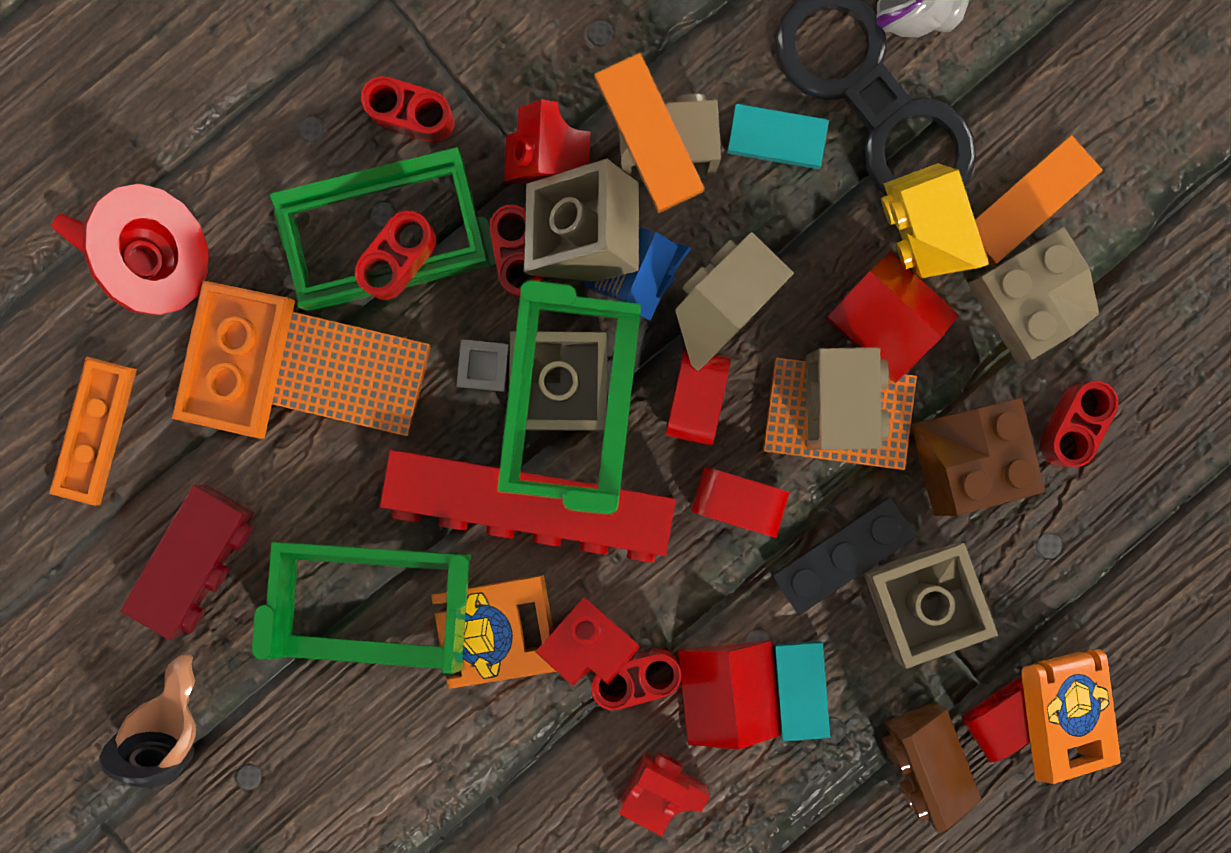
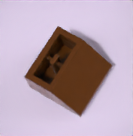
[882,701,982,833]

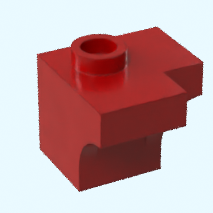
[504,99,591,184]
[535,597,640,687]
[619,753,710,836]

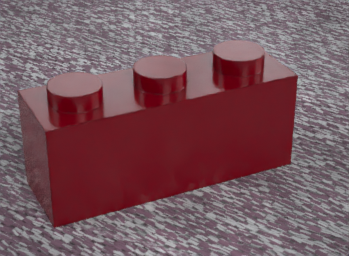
[120,484,255,640]

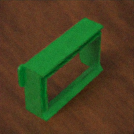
[269,147,496,312]
[498,281,641,514]
[252,542,471,674]

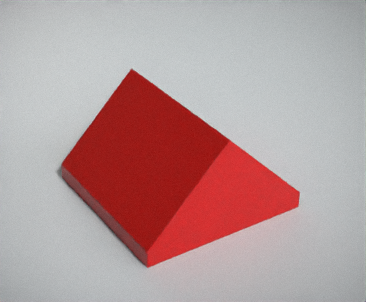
[826,252,959,383]
[678,640,781,749]

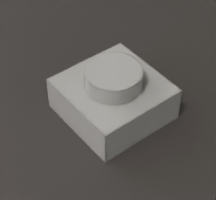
[456,339,510,392]

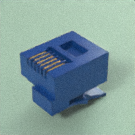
[584,227,691,321]

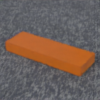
[595,53,705,213]
[975,135,1103,265]
[49,356,137,506]

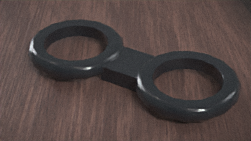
[775,0,976,196]

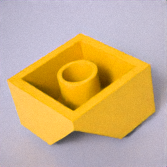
[881,163,989,278]

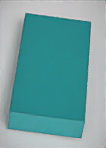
[727,104,829,169]
[774,641,830,741]

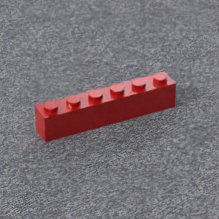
[380,450,676,563]

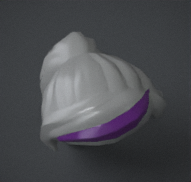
[876,0,969,37]

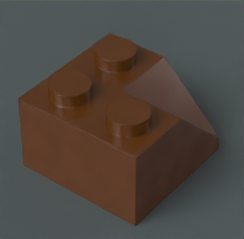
[911,398,1046,516]

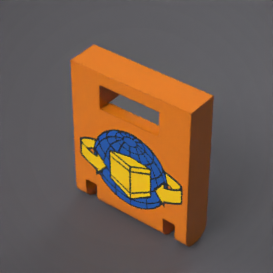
[431,574,556,689]
[1022,649,1121,784]

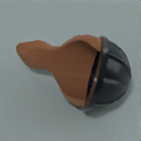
[99,654,196,790]

